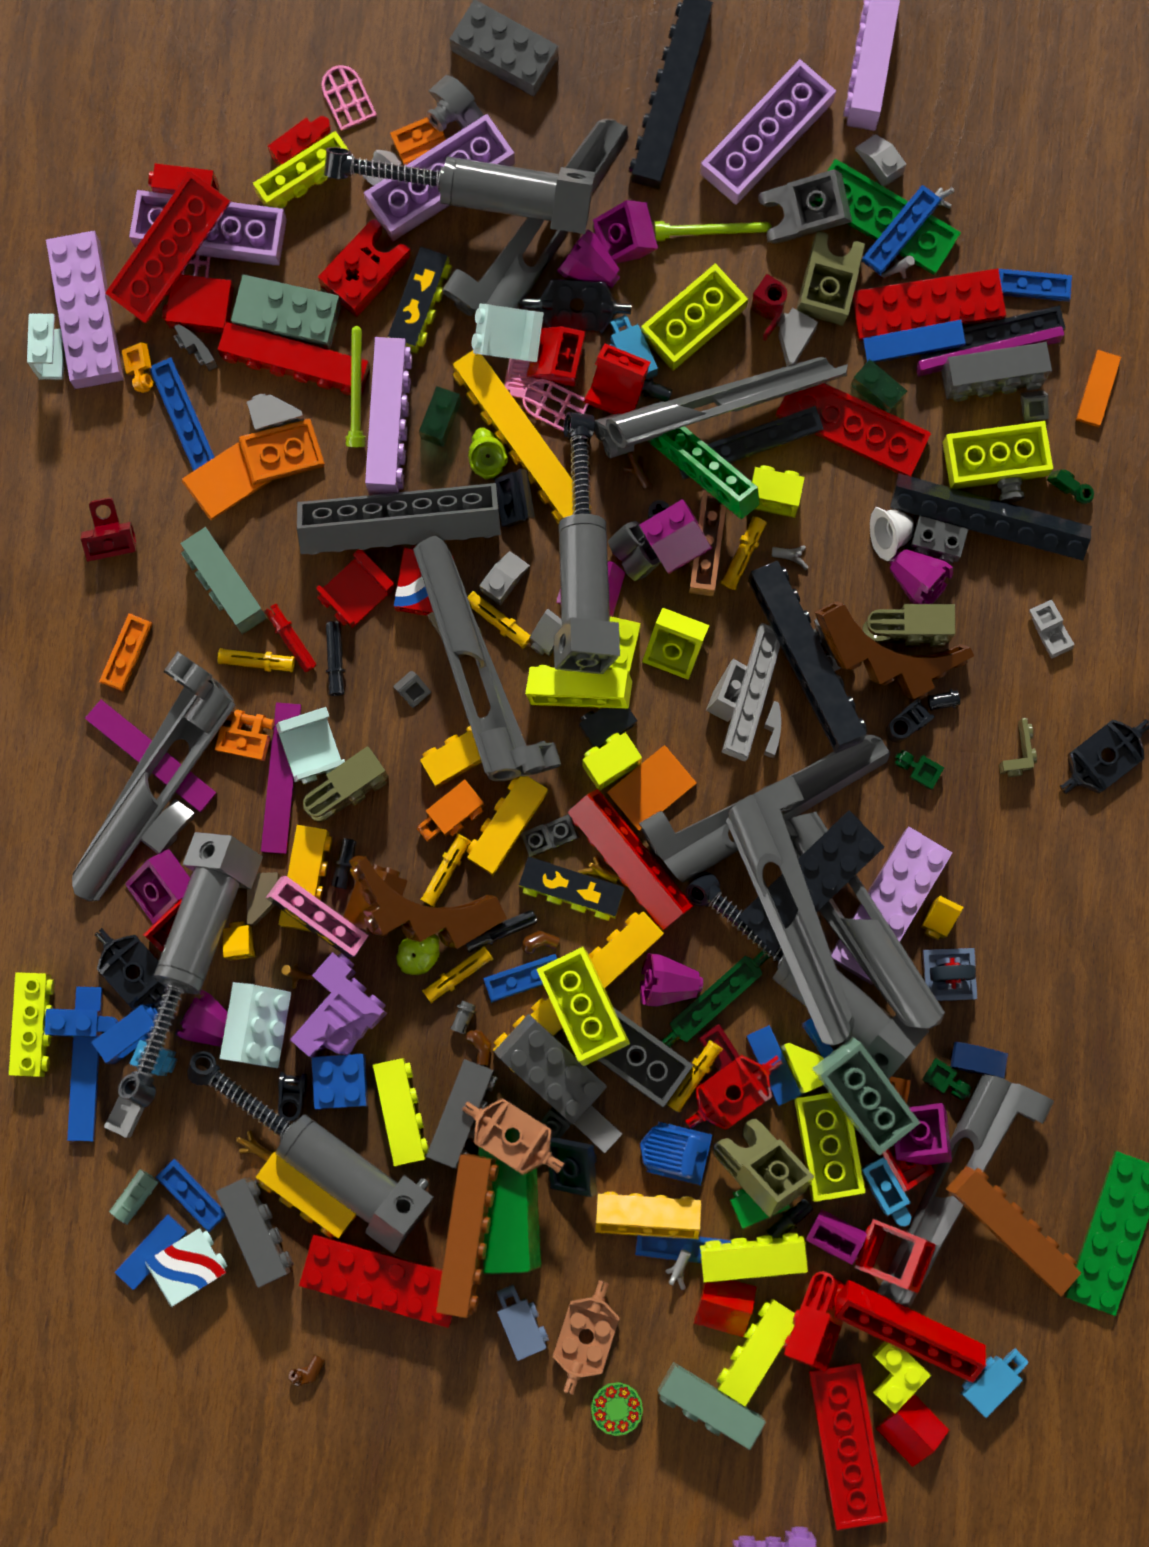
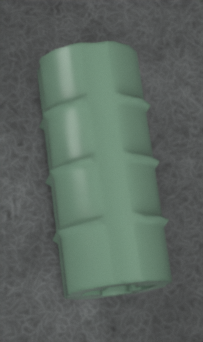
[109,1169,159,1225]

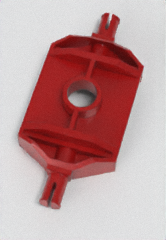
[685,1055,783,1130]

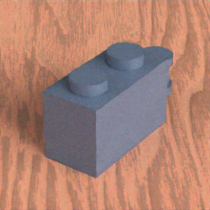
[497,1284,549,1360]

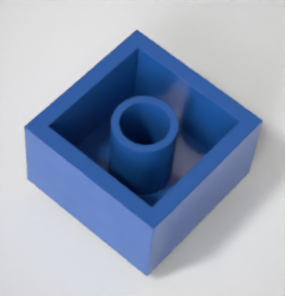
[312,1054,368,1110]

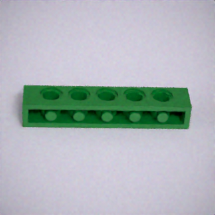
[648,426,760,519]

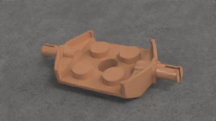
[462,1099,564,1175]
[553,1280,620,1394]

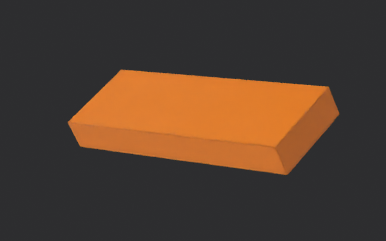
[1075,350,1121,428]
[99,613,153,692]

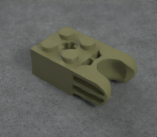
[796,231,864,326]
[862,604,955,648]
[303,746,389,822]
[714,1119,814,1218]

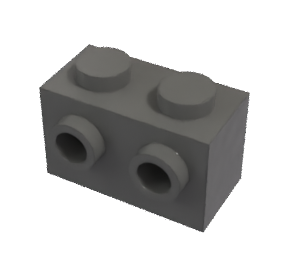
[909,516,968,564]

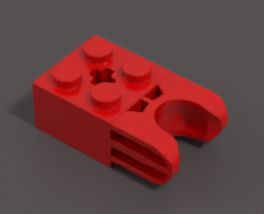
[318,219,411,318]
[784,1272,845,1372]

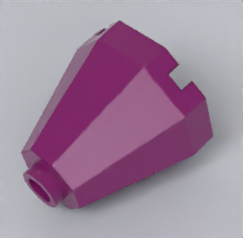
[557,229,620,288]
[890,549,953,604]
[640,953,703,1007]
[175,989,228,1047]

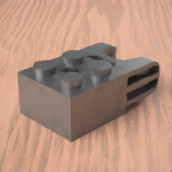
[758,169,852,244]

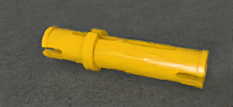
[721,516,767,590]
[467,591,530,649]
[218,648,295,672]
[420,833,471,907]
[422,946,493,1004]
[666,1040,723,1113]

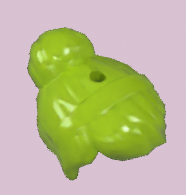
[468,428,508,480]
[396,934,440,975]

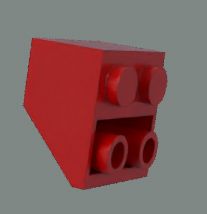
[527,326,585,387]

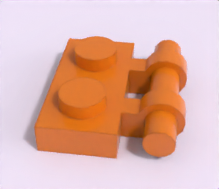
[215,710,275,761]

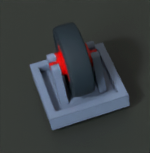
[922,948,977,1001]

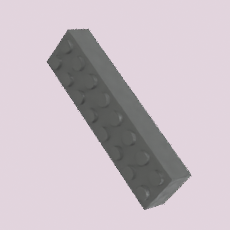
[297,483,501,555]

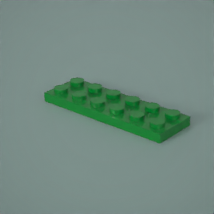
[817,159,961,276]
[1065,1151,1149,1316]

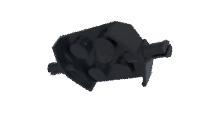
[522,279,631,334]
[1059,719,1149,795]
[95,928,176,1013]

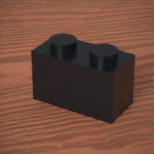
[579,708,638,749]

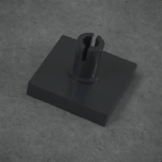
[549,1137,597,1197]

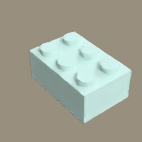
[220,982,291,1068]

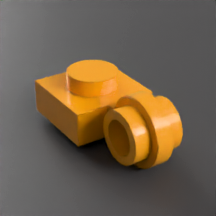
[121,343,153,393]

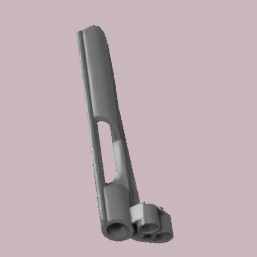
[442,119,628,316]
[594,357,848,459]
[414,536,561,781]
[72,651,236,901]
[639,735,890,883]
[726,777,855,1045]
[784,812,945,1028]
[877,1075,1054,1308]

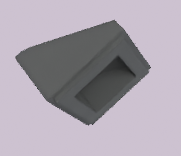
[1020,390,1049,422]
[394,671,431,708]

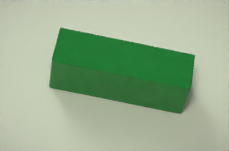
[479,1129,541,1273]

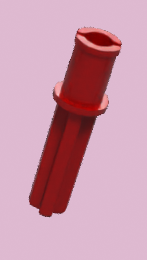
[264,603,316,672]

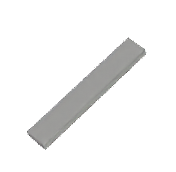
[722,623,780,761]

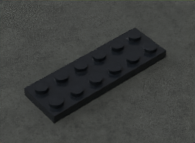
[738,810,885,953]

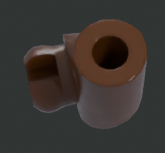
[522,931,560,954]
[466,1030,491,1066]
[288,1355,325,1386]

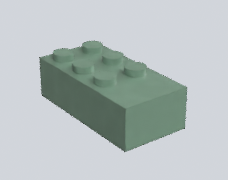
[231,275,341,350]
[180,527,267,635]
[812,1037,920,1155]
[658,1362,766,1449]

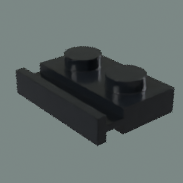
[494,469,535,527]

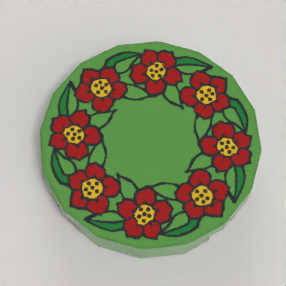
[591,1382,643,1436]

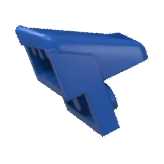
[640,1122,712,1185]

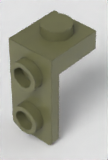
[999,718,1037,777]

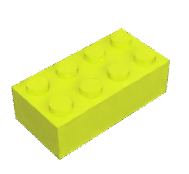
[641,263,748,371]
[943,421,1053,489]
[537,947,630,1066]
[794,1093,865,1201]

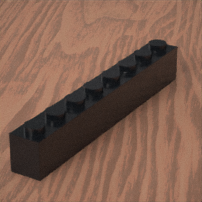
[628,0,713,190]
[890,474,1091,561]
[748,561,867,754]

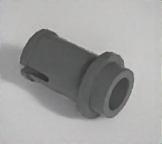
[450,1001,476,1035]

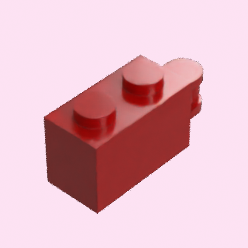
[267,116,331,167]

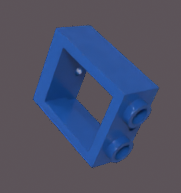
[91,1005,159,1064]

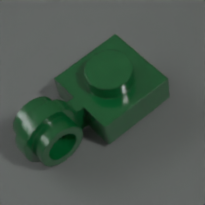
[1047,469,1094,504]
[894,750,944,790]
[921,1058,971,1101]

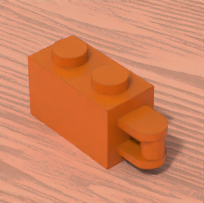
[416,780,485,842]

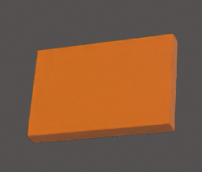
[238,419,325,485]
[182,442,271,520]
[607,745,697,832]

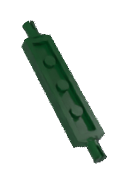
[661,949,770,1047]

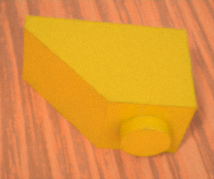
[921,896,963,940]
[223,922,255,961]

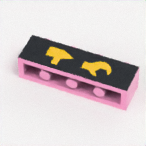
[266,876,368,957]

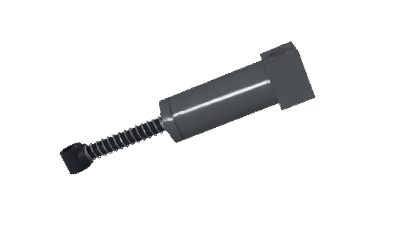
[324,147,595,234]
[554,412,620,674]
[118,832,263,1108]
[685,872,929,1080]
[187,1051,433,1254]

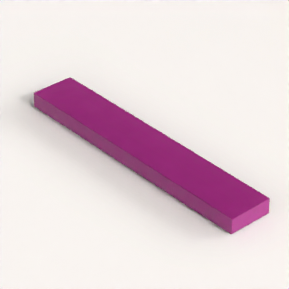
[916,326,1064,377]
[85,699,217,813]
[261,702,302,854]

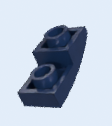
[950,1042,1008,1078]

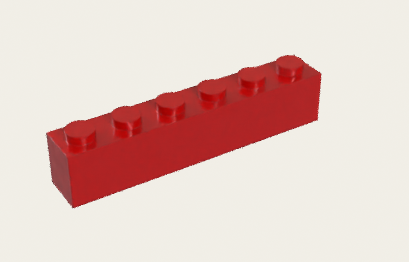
[217,322,370,396]
[567,789,693,930]
[835,1280,986,1383]

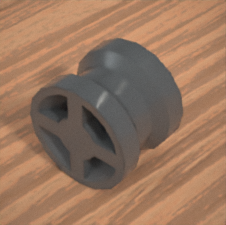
[426,100,457,132]
[997,477,1025,503]

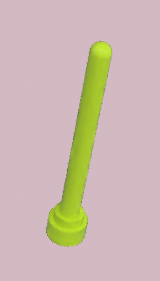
[654,221,771,241]
[346,326,366,447]

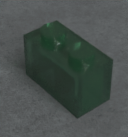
[851,359,907,414]
[419,386,461,447]

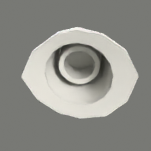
[870,507,915,561]

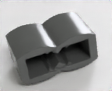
[608,521,661,581]

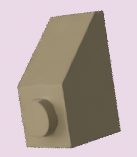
[247,873,280,926]

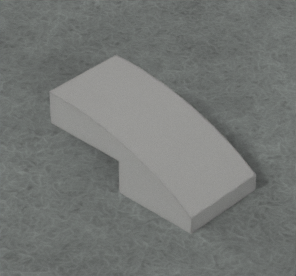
[1029,600,1074,659]
[764,701,781,758]
[574,1105,622,1153]

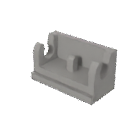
[104,1095,145,1138]

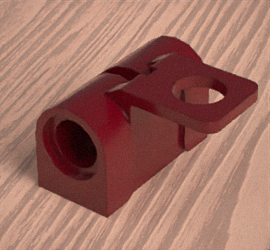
[750,274,787,342]
[81,497,137,562]

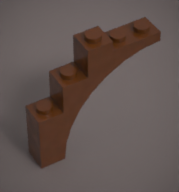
[814,601,974,700]
[349,856,507,949]

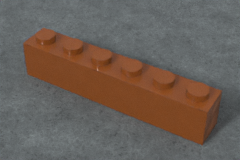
[436,1154,498,1318]
[946,1166,1081,1296]

